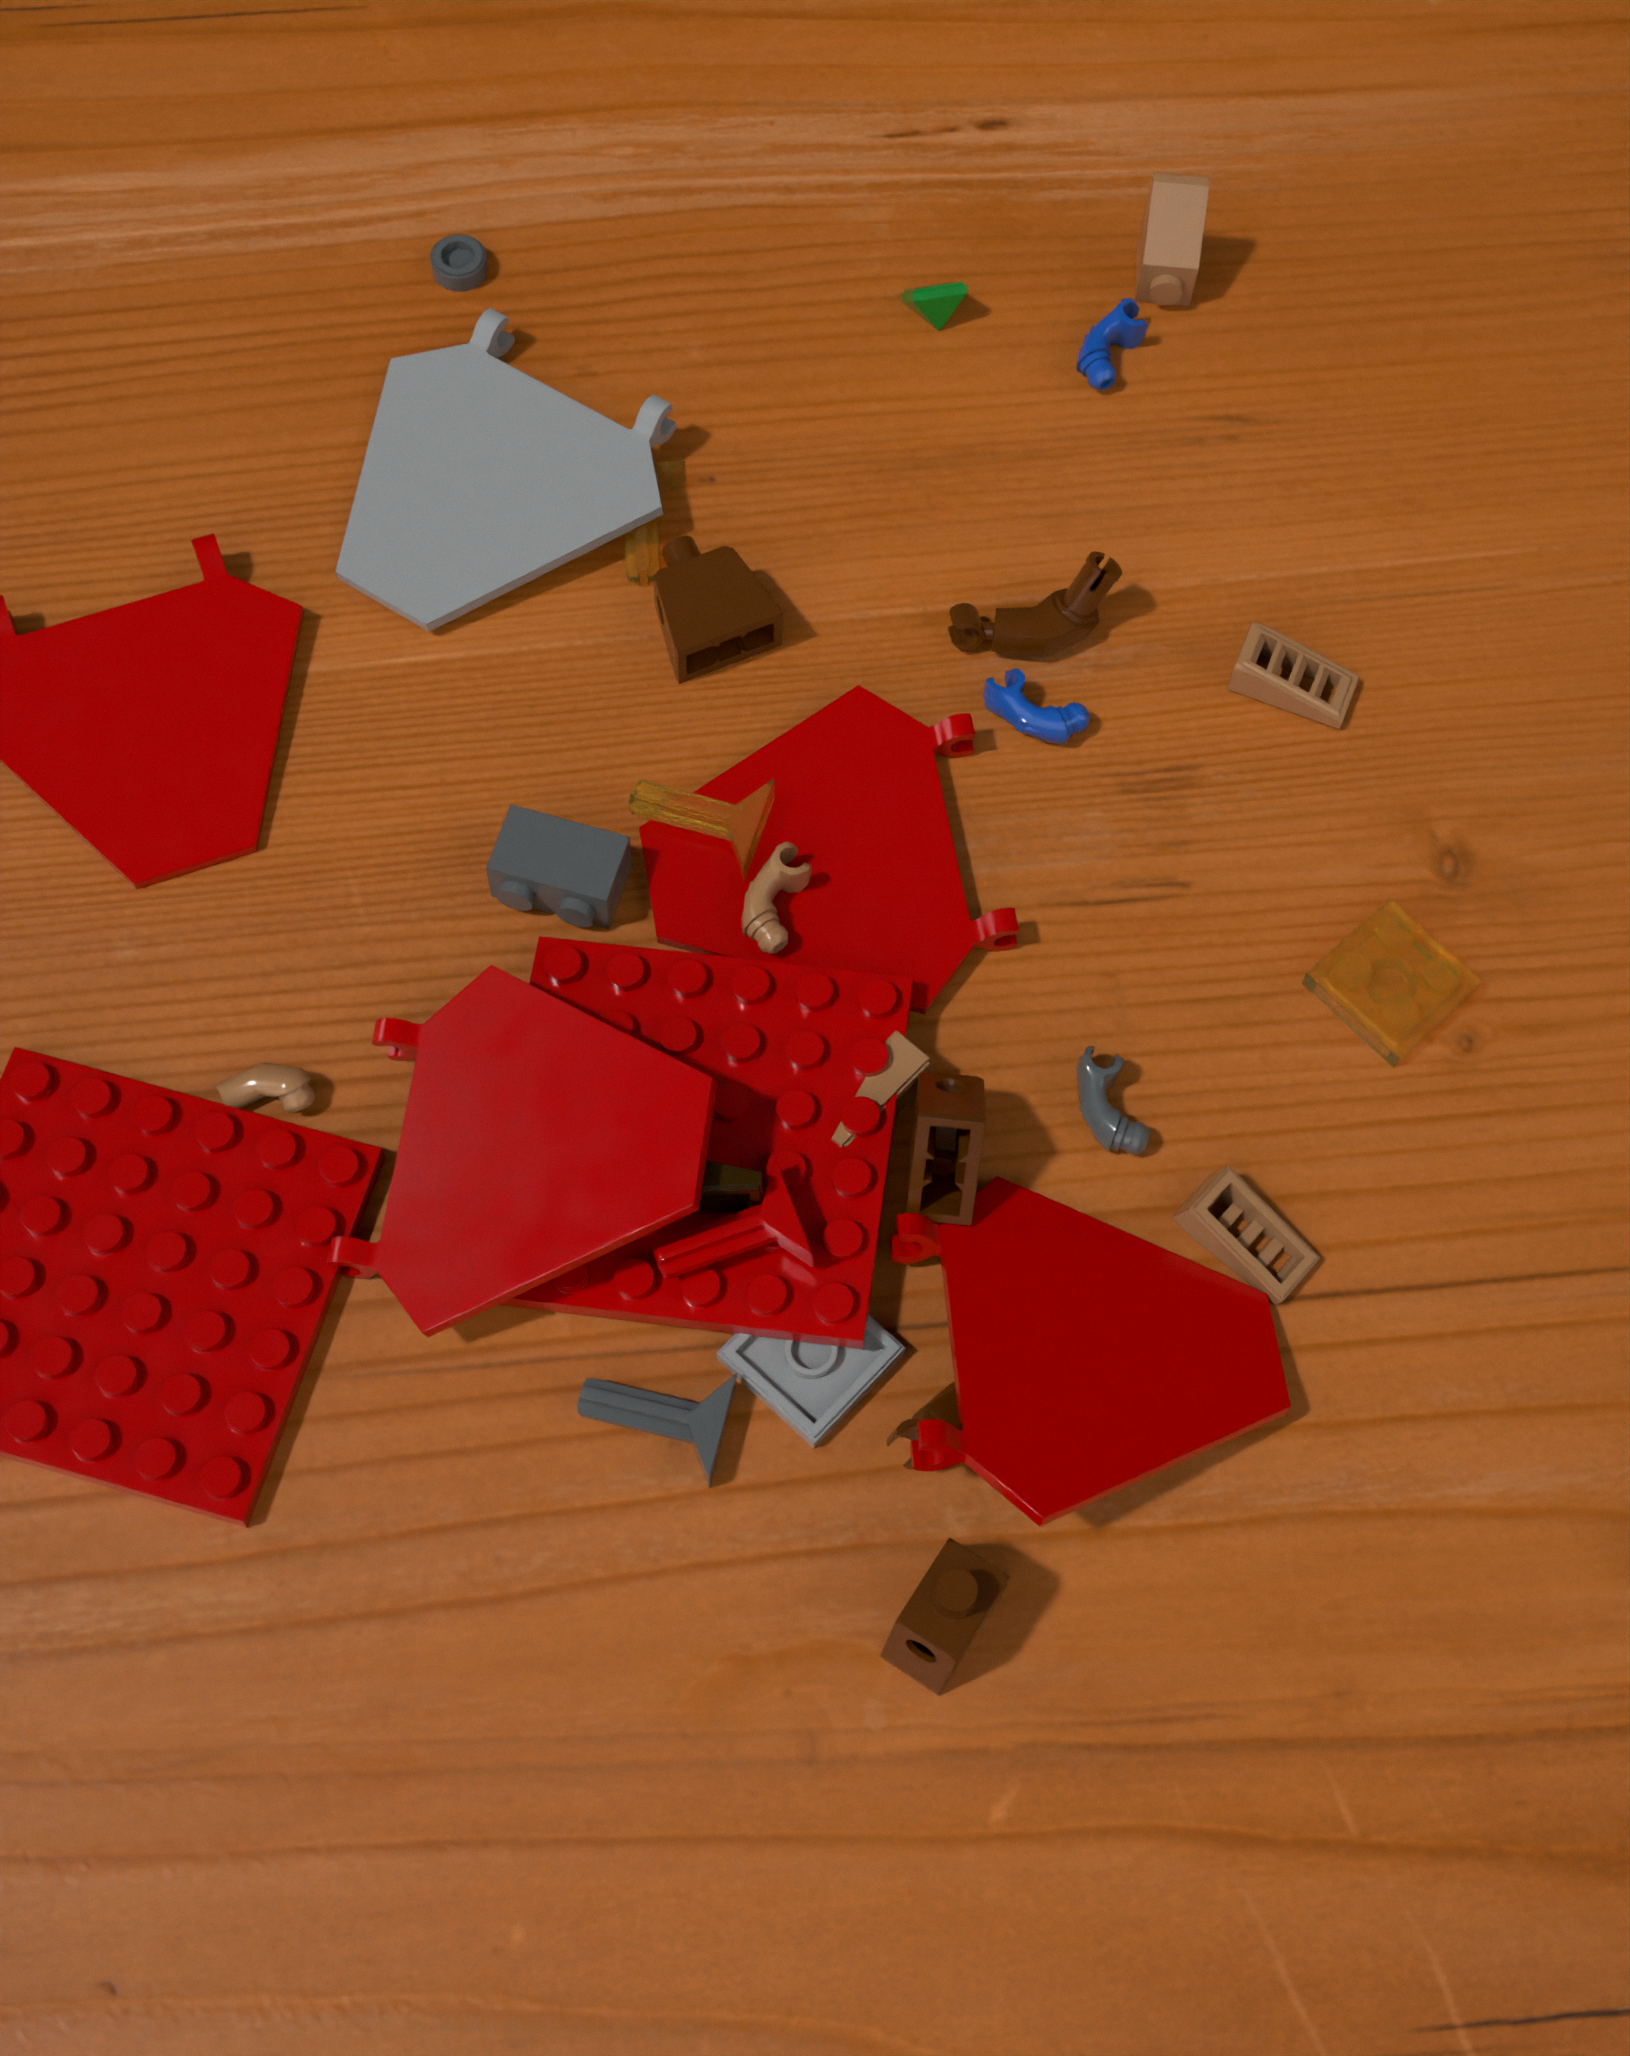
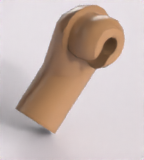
[215,1063,315,1113]

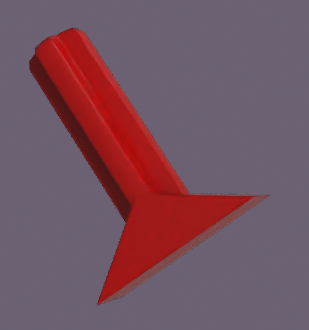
[653,1158,814,1279]

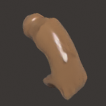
[741,842,812,954]

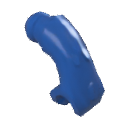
[1076,298,1149,391]
[983,668,1090,744]

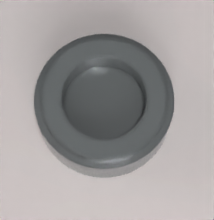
[430,235,488,292]

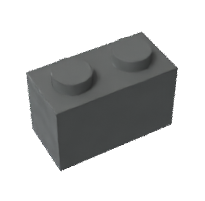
[486,804,632,929]

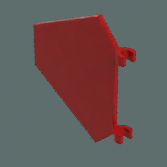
[0,533,304,889]
[639,685,1019,1015]
[326,965,717,1337]
[890,1176,1291,1527]

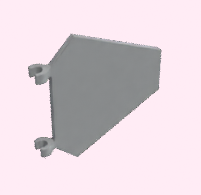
[335,308,677,632]

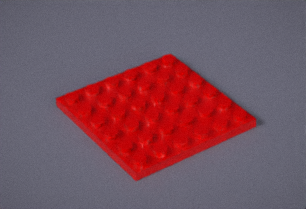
[498,936,914,1349]
[0,1047,385,1528]

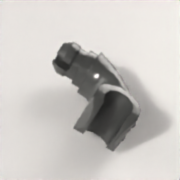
[1076,1046,1150,1155]

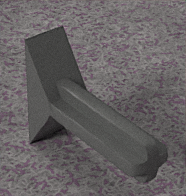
[578,1373,737,1488]

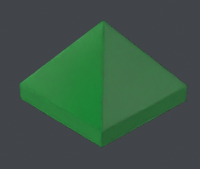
[901,282,968,331]

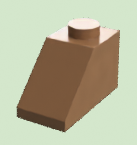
[1135,173,1210,306]

